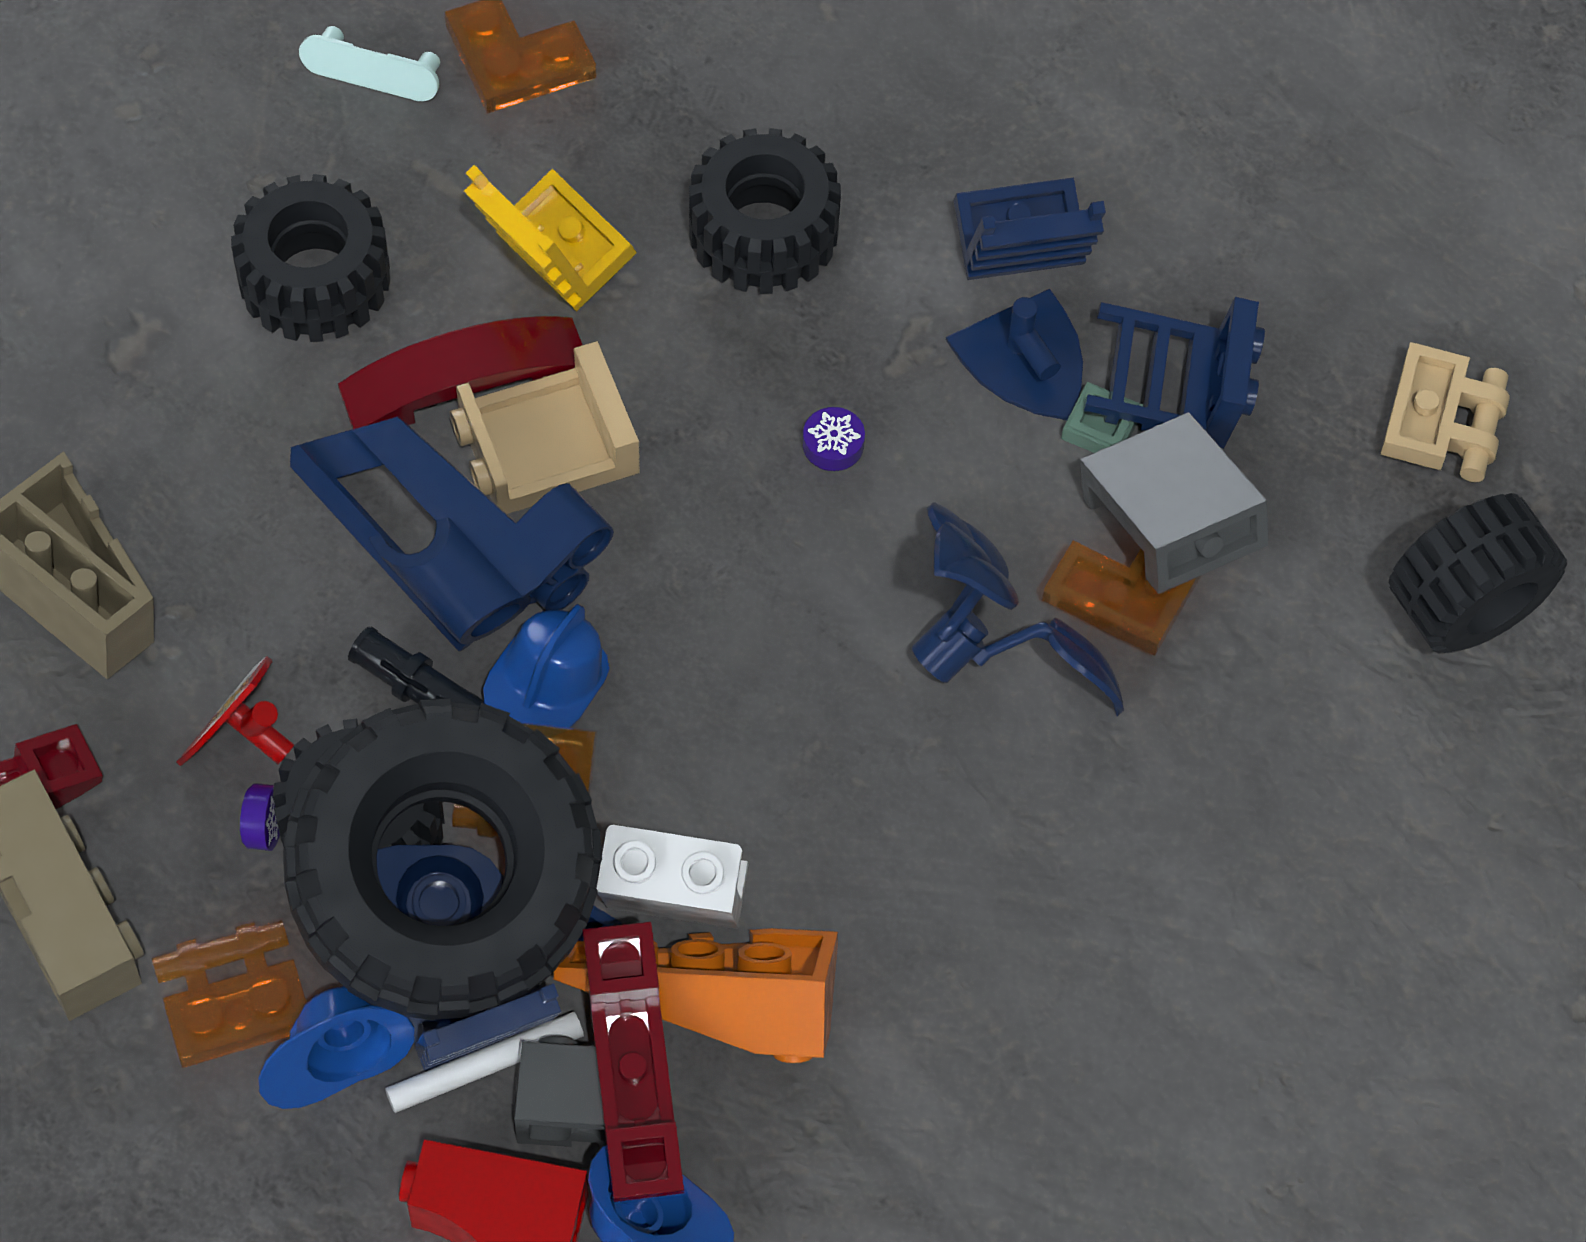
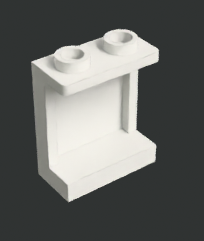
[596,825,749,929]

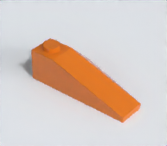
[554,928,838,1063]

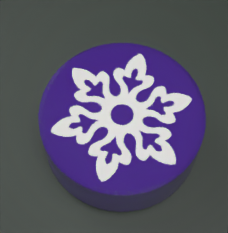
[803,407,865,471]
[240,783,280,851]

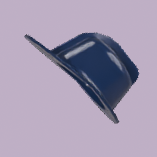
[377,845,503,926]

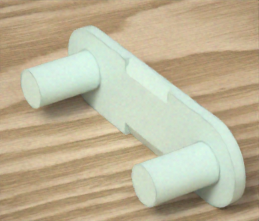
[299,26,440,101]

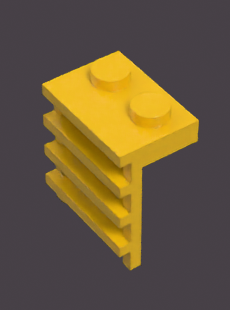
[464,165,637,312]

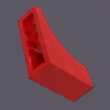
[399,1139,589,1242]

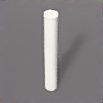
[385,1011,584,1113]

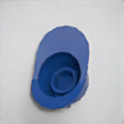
[483,604,610,738]
[258,986,414,1109]
[588,1145,734,1242]

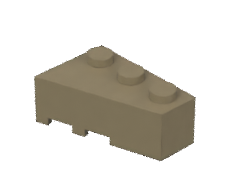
[0,451,154,679]
[0,769,144,1021]

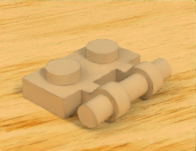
[1380,342,1510,482]

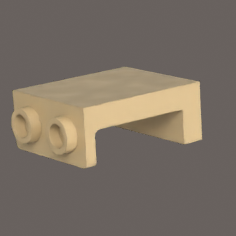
[450,341,640,514]

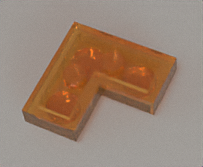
[445,0,596,114]
[1042,540,1202,656]

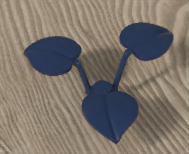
[912,502,1124,716]

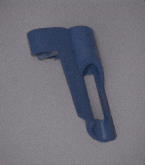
[290,416,614,651]

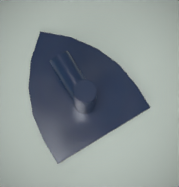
[946,289,1083,420]

